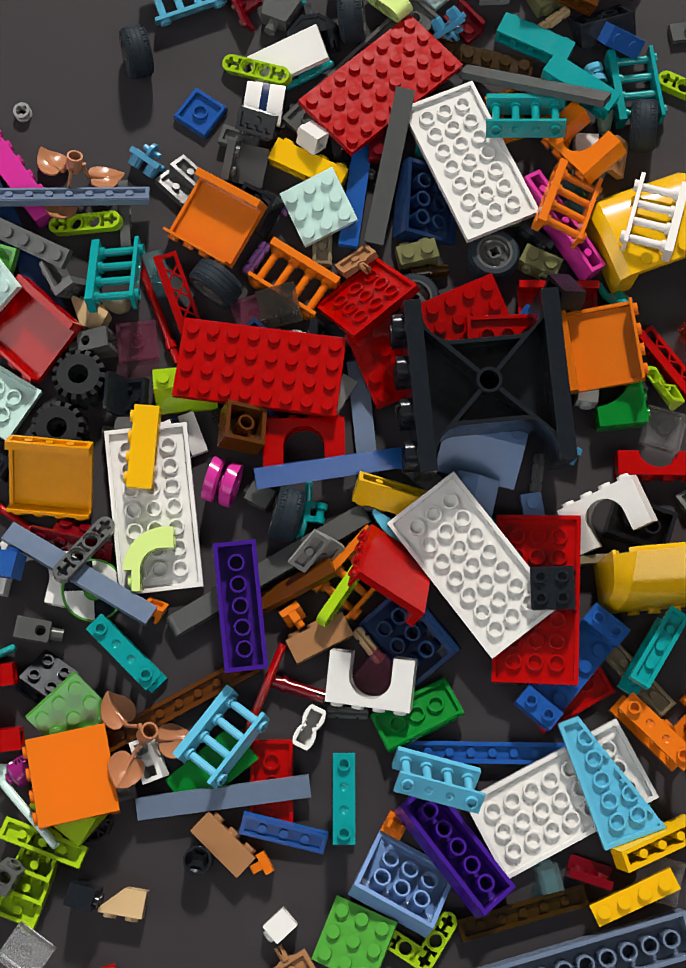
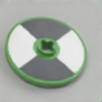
[61,559,118,622]

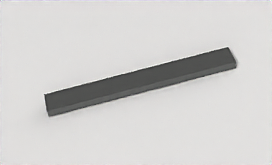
[459,64,611,108]
[364,86,416,246]

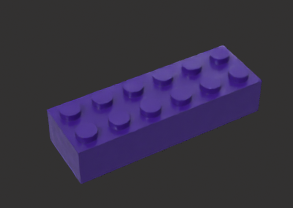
[213,539,268,673]
[393,796,516,918]

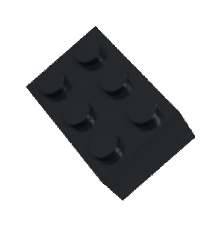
[602,500,678,547]

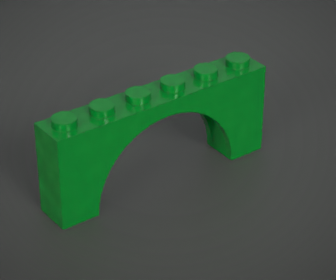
[593,382,651,432]

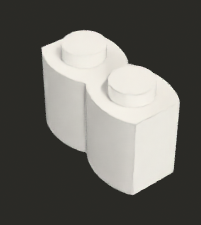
[293,704,326,751]

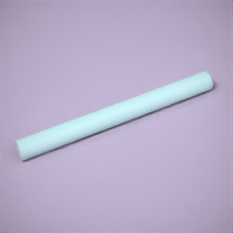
[0,780,60,849]

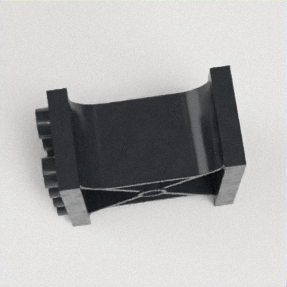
[389,287,578,482]

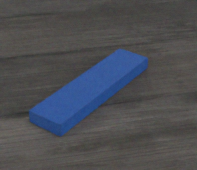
[239,811,329,855]

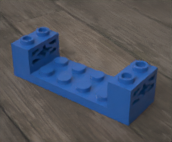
[513,603,631,732]

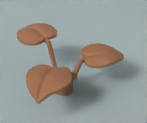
[37,146,125,219]
[100,690,189,789]

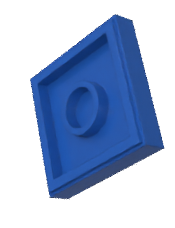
[173,88,228,139]

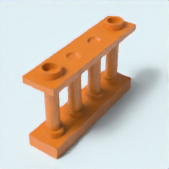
[531,157,603,249]
[247,237,341,320]
[312,525,376,622]
[608,692,686,771]

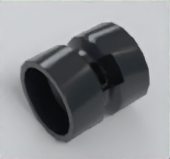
[183,844,214,875]

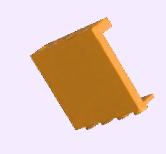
[4,435,94,521]

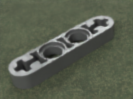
[118,180,133,248]
[53,517,115,584]

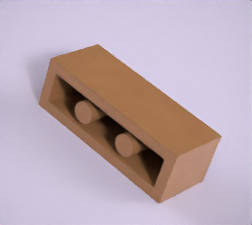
[285,612,354,665]
[190,811,256,878]

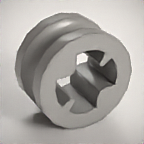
[13,102,33,122]

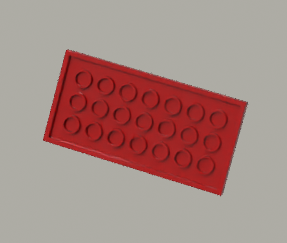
[298,14,463,157]
[344,273,510,410]
[172,318,347,418]
[491,515,581,686]

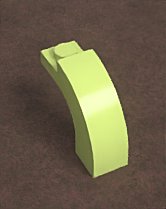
[123,526,176,592]

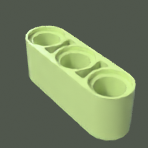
[368,0,413,23]

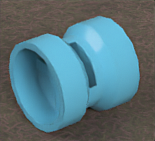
[583,61,607,84]

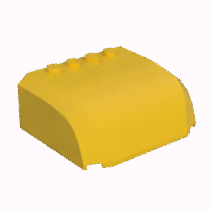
[581,173,686,294]
[593,542,686,616]

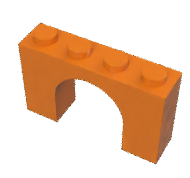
[540,101,626,185]

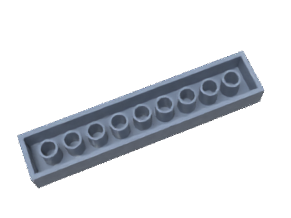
[477,908,686,968]

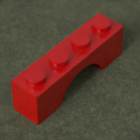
[614,450,686,483]

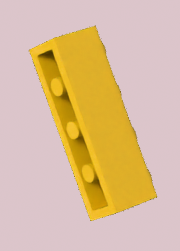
[268,137,349,188]
[123,404,162,491]
[352,471,428,515]
[610,814,686,873]
[589,866,681,927]

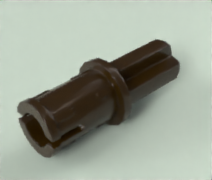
[409,264,449,279]

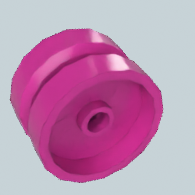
[201,456,244,508]

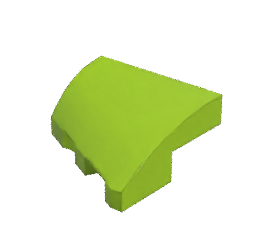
[646,366,685,411]

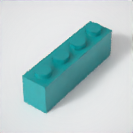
[494,12,576,64]
[540,52,621,120]

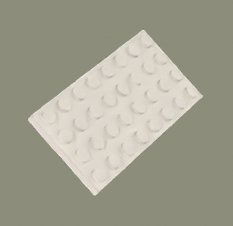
[408,81,538,243]
[104,422,204,594]
[387,471,554,658]
[470,719,659,879]

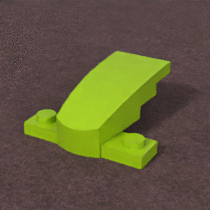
[0,816,89,930]

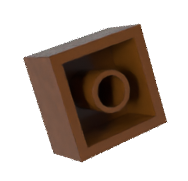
[217,399,267,455]

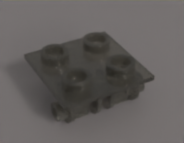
[255,281,303,329]

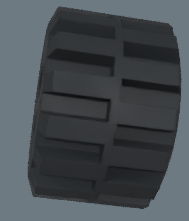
[52,350,107,410]
[30,401,91,441]

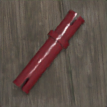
[262,672,326,704]

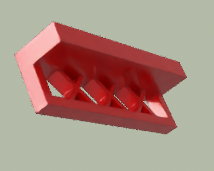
[153,251,200,335]
[638,325,686,400]

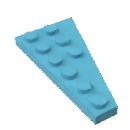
[557,716,667,851]

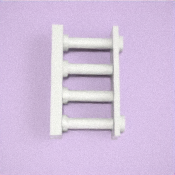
[619,172,686,262]

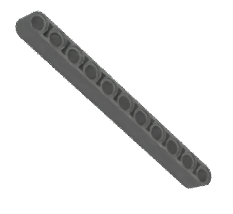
[165,505,372,638]

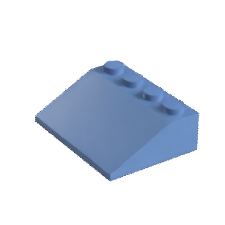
[437,431,528,490]
[348,830,451,938]

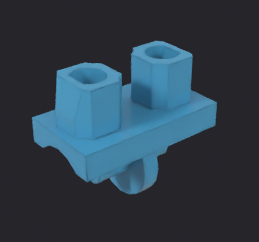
[431,5,466,42]
[128,143,166,179]

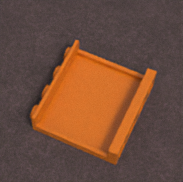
[163,167,268,269]
[561,297,649,394]
[22,723,121,831]

